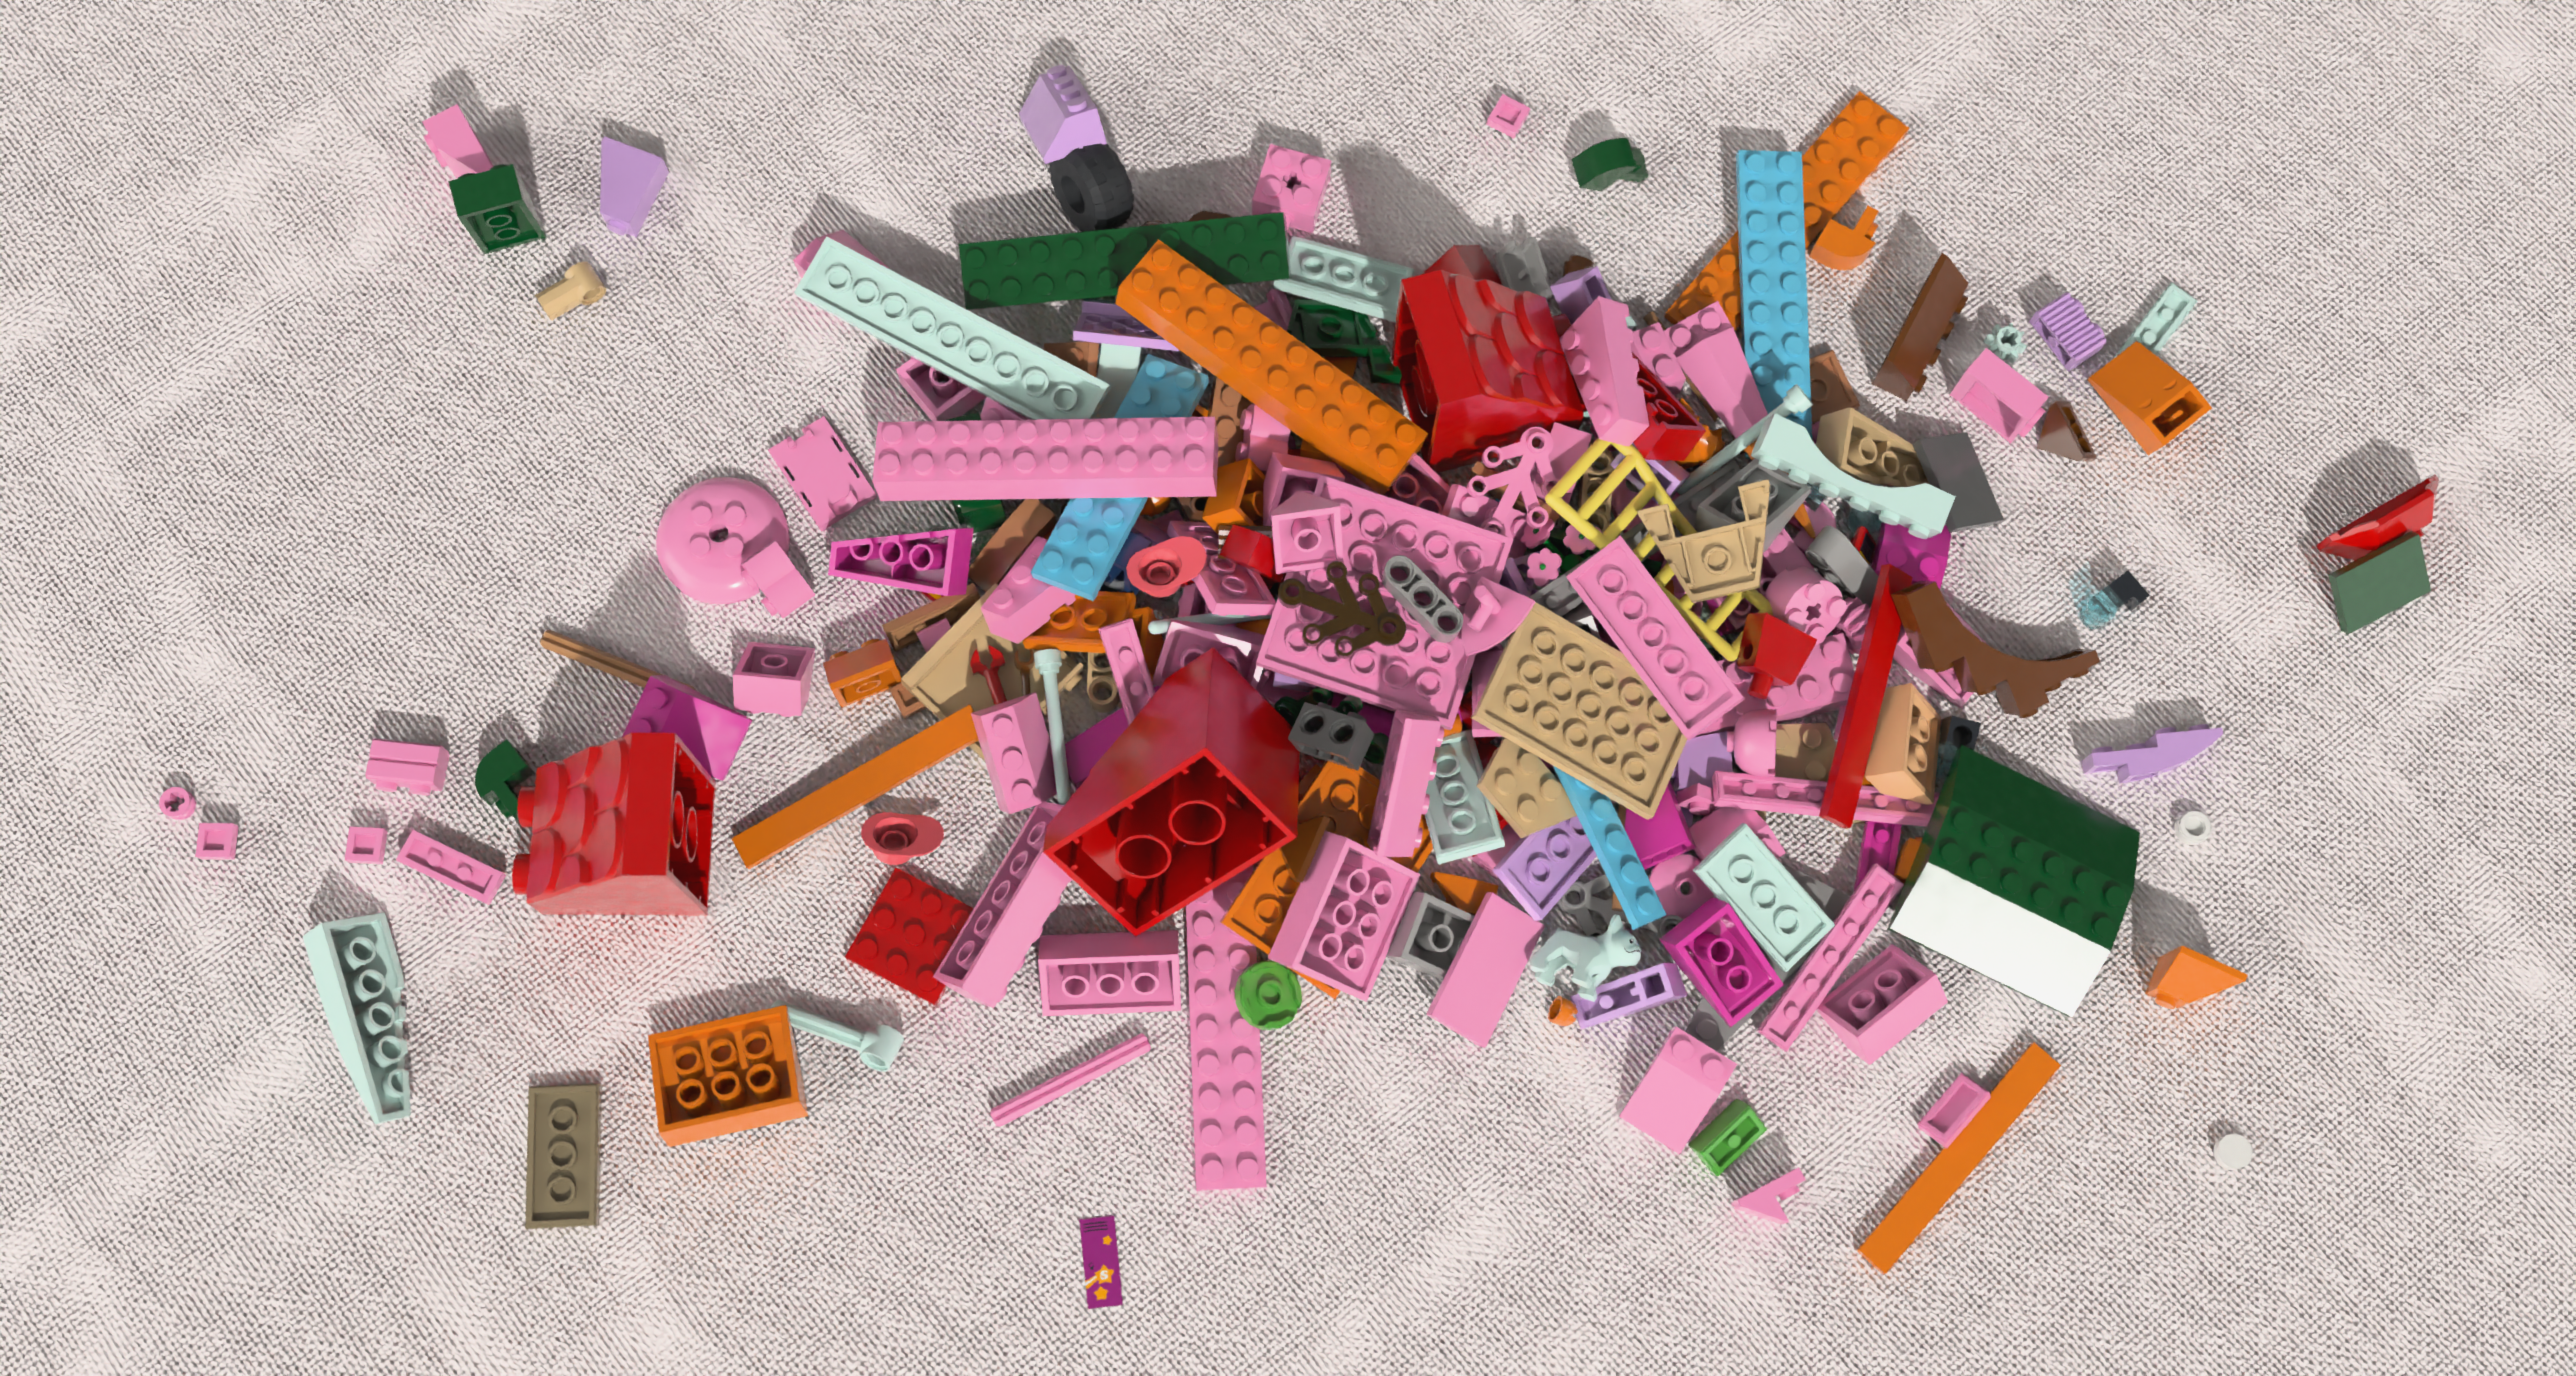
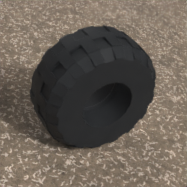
[1050,143,1134,232]

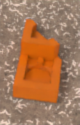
[1430,872,1499,916]

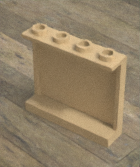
[901,583,1084,763]

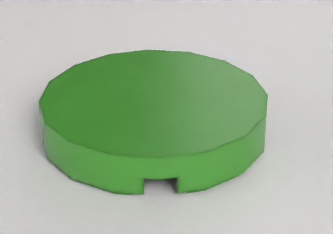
[1234,960,1302,1030]

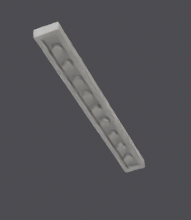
[1500,460,1741,648]

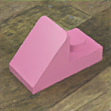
[1731,1167,1806,1225]

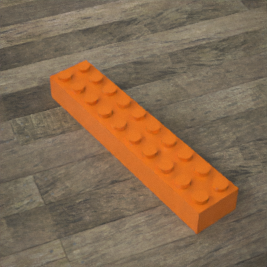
[1115,239,1428,496]

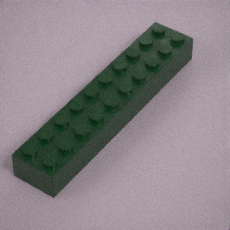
[959,212,1292,310]

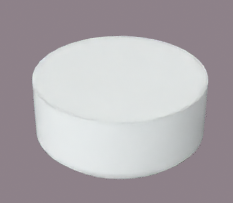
[2174,810,2212,845]
[2214,1134,2253,1170]

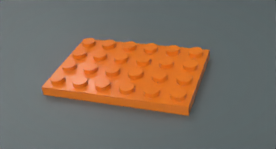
[1220,761,1433,999]

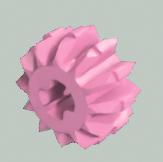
[1831,597,1870,655]

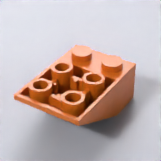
[2087,341,2212,455]

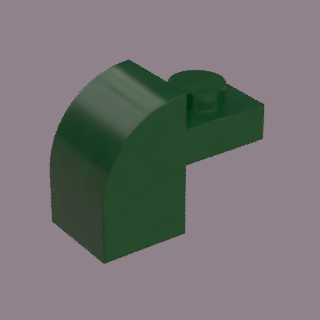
[1571,138,1649,191]
[475,739,535,821]

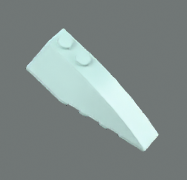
[303,912,411,1124]

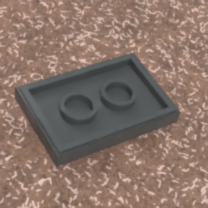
[1913,432,2004,533]

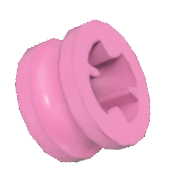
[159,787,196,820]

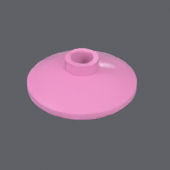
[1649,854,1714,920]

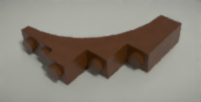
[1891,581,2100,718]

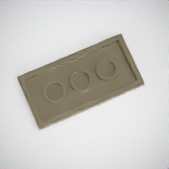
[525,1083,602,1230]

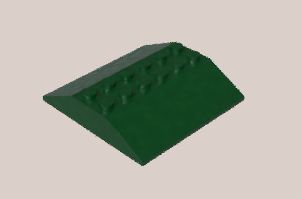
[1887,745,2140,1017]

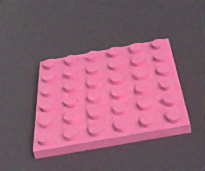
[1256,475,1513,731]

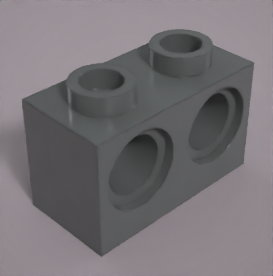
[1288,702,1375,771]

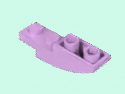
[2082,724,2223,784]

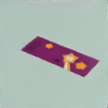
[1079,1216,1123,1309]

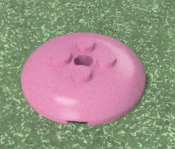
[656,477,790,604]

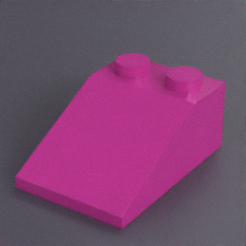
[1871,521,1951,589]
[622,675,753,781]
[1660,897,1784,1027]

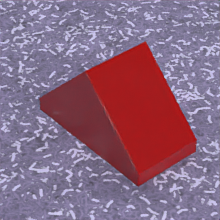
[1219,524,1285,583]

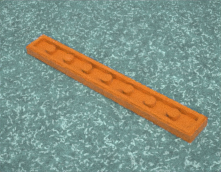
[731,704,979,869]
[1856,1042,2061,1275]

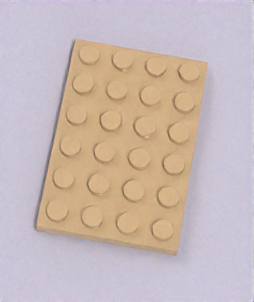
[1471,602,1687,820]

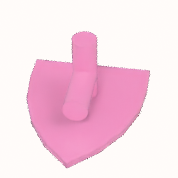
[1461,577,1535,656]

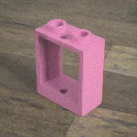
[1950,348,2049,443]

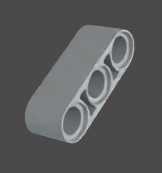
[1804,526,1879,608]
[1382,555,1463,643]

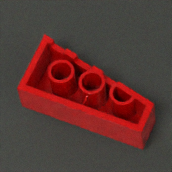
[1632,352,1706,461]

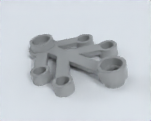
[1557,874,1683,938]

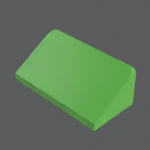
[1688,1099,1767,1177]

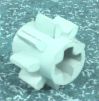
[1983,323,2027,364]

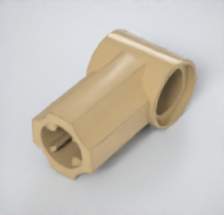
[535,261,606,321]

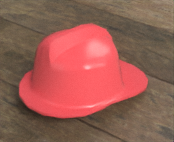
[1126,536,1207,598]
[861,812,944,865]

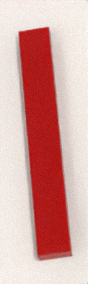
[1819,564,1913,828]

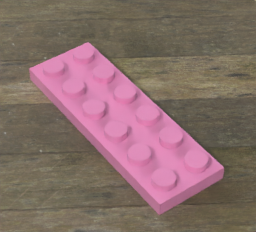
[1566,535,1745,740]

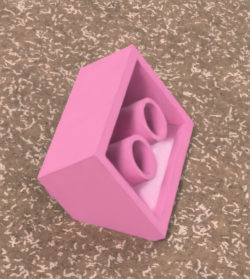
[971,692,1057,814]
[1816,944,1948,1065]

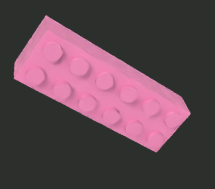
[933,802,1073,1009]

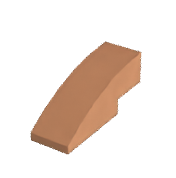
[968,499,1057,593]

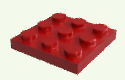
[845,867,974,1007]

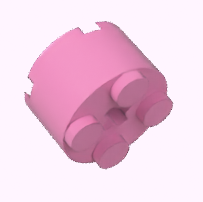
[1765,566,1847,645]

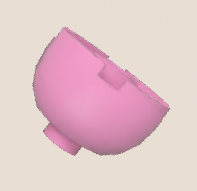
[1727,709,1777,777]

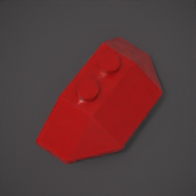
[2316,474,2439,560]

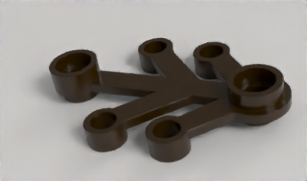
[1278,561,1406,659]

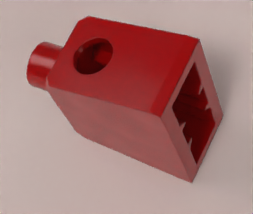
[1737,613,1817,699]

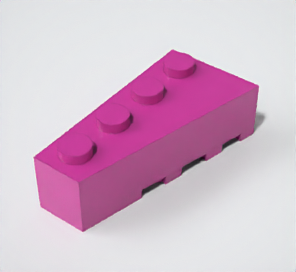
[828,528,974,596]

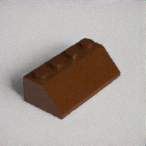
[1872,253,1969,401]

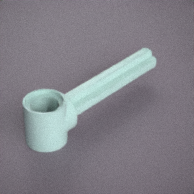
[771,1000,904,1072]

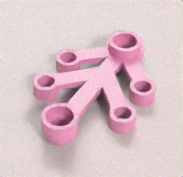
[1467,427,1559,536]

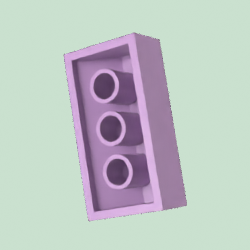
[1019,65,1107,164]

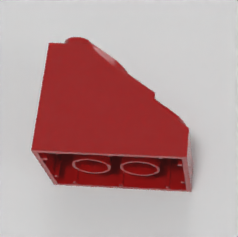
[1391,269,1587,473]
[1043,647,1300,937]
[512,732,716,916]

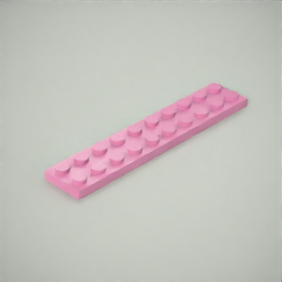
[1184,845,1267,1191]

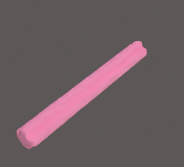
[990,1033,1151,1127]

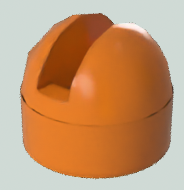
[1548,996,1578,1027]

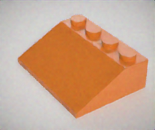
[648,1005,808,1147]

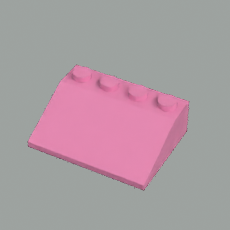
[1268,831,1421,1002]

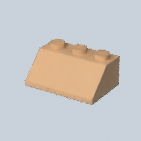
[1865,683,1941,805]

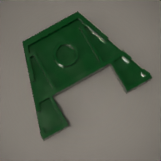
[1287,300,1402,384]

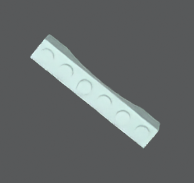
[1750,413,1956,539]

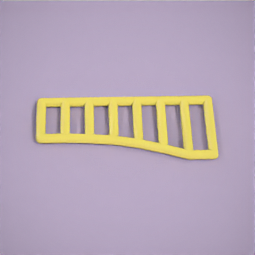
[1545,437,1773,662]

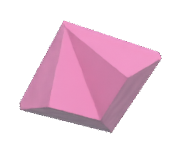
[1271,490,1344,574]

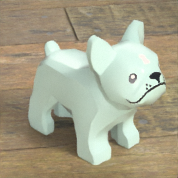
[1530,914,1641,1002]

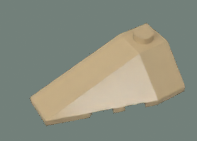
[1816,407,1929,487]

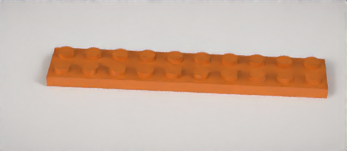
[1664,91,1910,332]

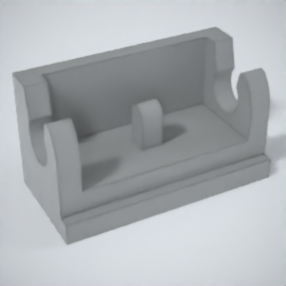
[1493,237,1554,302]

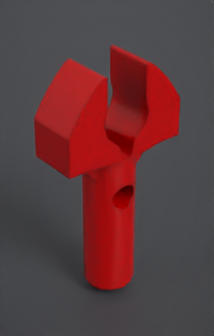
[970,645,1007,705]

